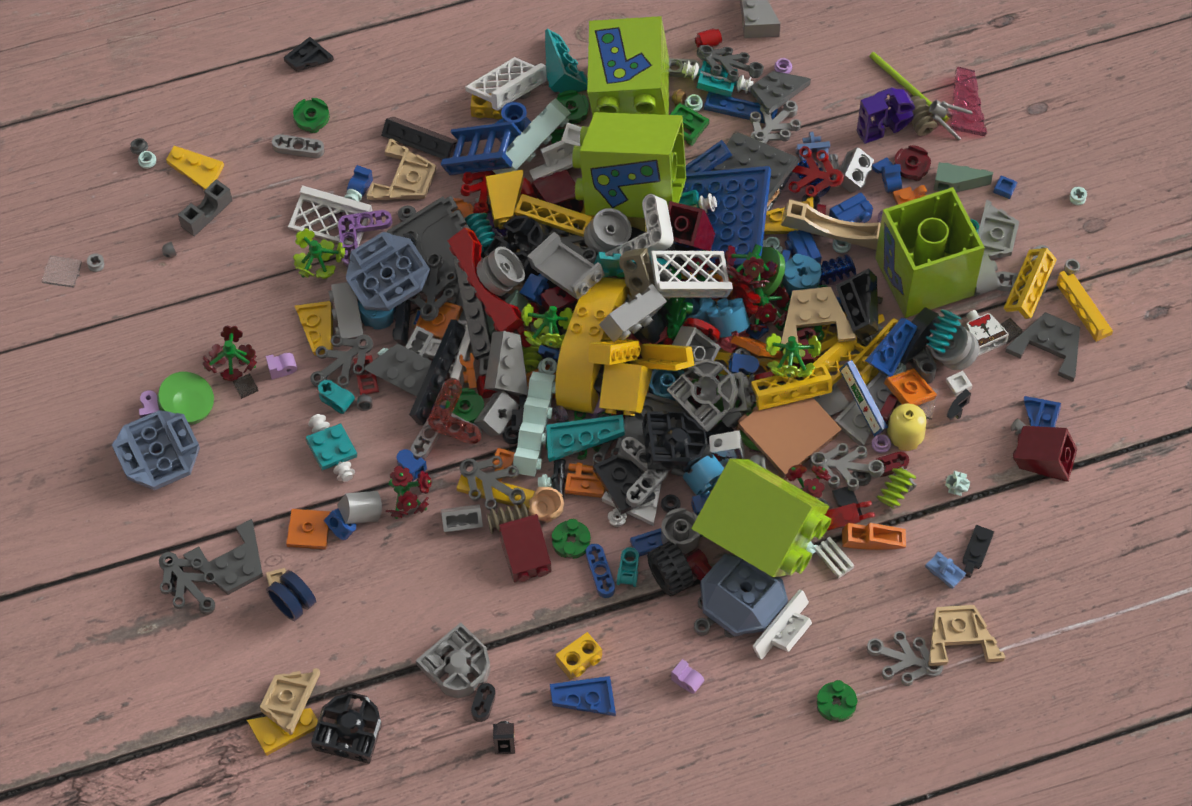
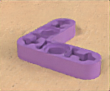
[338,210,393,267]

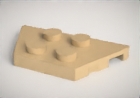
[260,668,320,735]

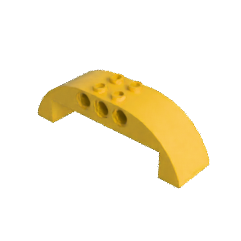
[555,277,631,414]

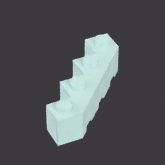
[492,98,571,174]
[512,371,556,477]

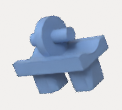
[795,132,830,163]
[925,551,966,589]

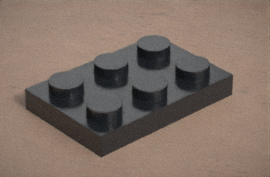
[593,454,656,515]

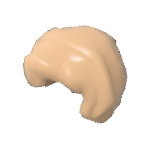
[528,486,564,523]

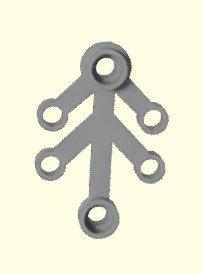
[750,100,801,144]
[809,443,884,491]
[867,631,943,686]

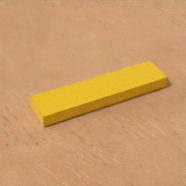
[456,474,535,510]

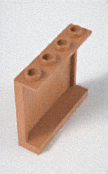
[736,378,842,479]

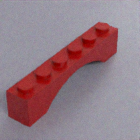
[447,227,524,333]

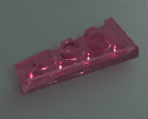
[950,67,987,137]

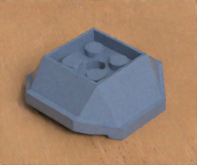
[346,232,430,311]
[112,410,200,491]
[700,554,788,636]

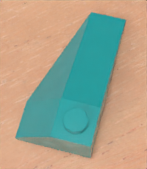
[545,29,588,93]

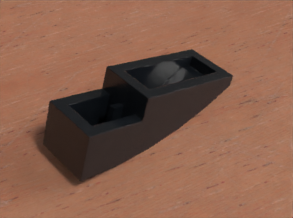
[900,307,940,365]

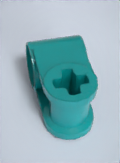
[318,380,355,414]
[616,547,639,587]

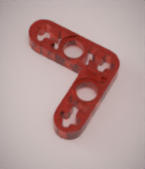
[428,378,482,444]

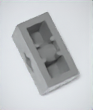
[474,391,519,437]

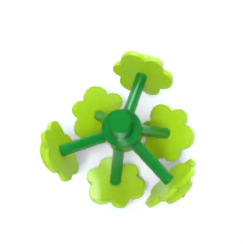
[293,228,345,279]
[521,303,573,348]
[766,333,821,378]

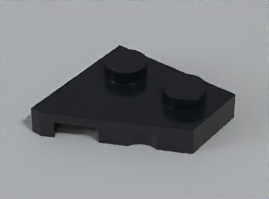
[284,37,334,72]

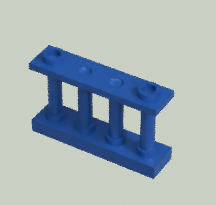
[441,121,521,175]

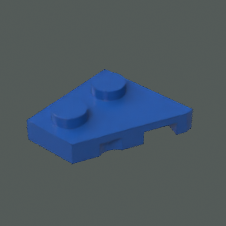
[1024,396,1061,427]

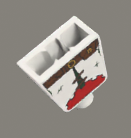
[965,310,1009,357]
[701,431,745,465]

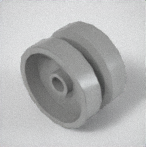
[584,208,632,255]
[476,247,525,296]
[930,325,979,370]

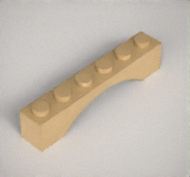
[781,199,881,250]

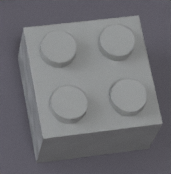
[672,326,721,379]

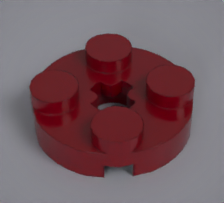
[894,145,931,181]

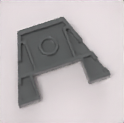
[1005,312,1080,382]
[183,519,263,595]

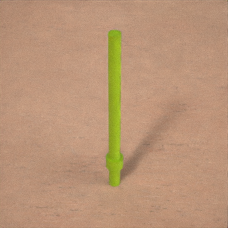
[869,52,949,123]

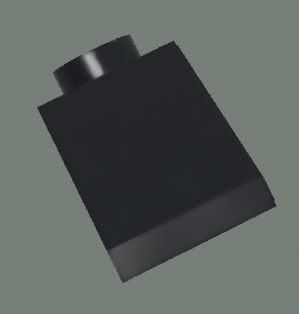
[493,721,515,754]

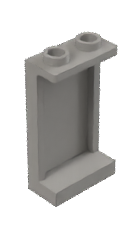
[527,232,604,300]

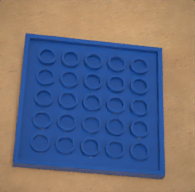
[670,166,771,273]

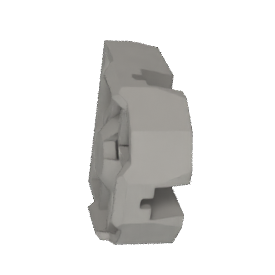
[667,359,738,432]
[416,623,490,698]

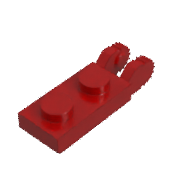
[733,280,761,314]
[825,500,875,531]

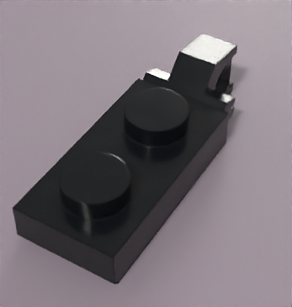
[962,525,995,578]

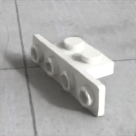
[529,141,575,181]
[753,590,812,659]

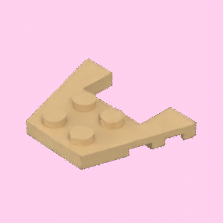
[367,139,437,200]
[781,287,856,344]
[928,605,1005,666]

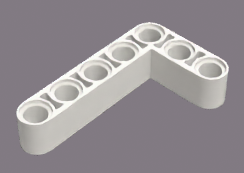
[605,194,674,277]

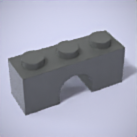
[178,179,232,237]

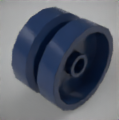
[266,570,317,622]

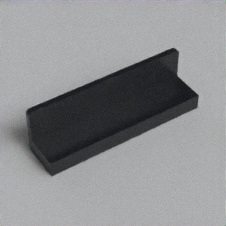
[381,117,458,159]

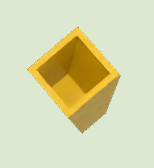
[486,170,523,229]
[599,363,653,416]

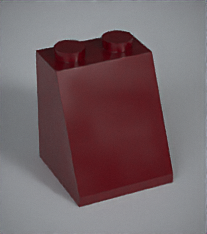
[532,170,583,213]
[668,201,715,251]
[1013,426,1077,482]
[499,514,552,583]

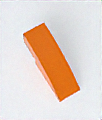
[842,523,906,550]

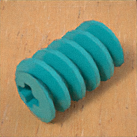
[464,213,495,254]
[926,309,962,353]

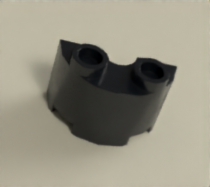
[631,310,668,344]

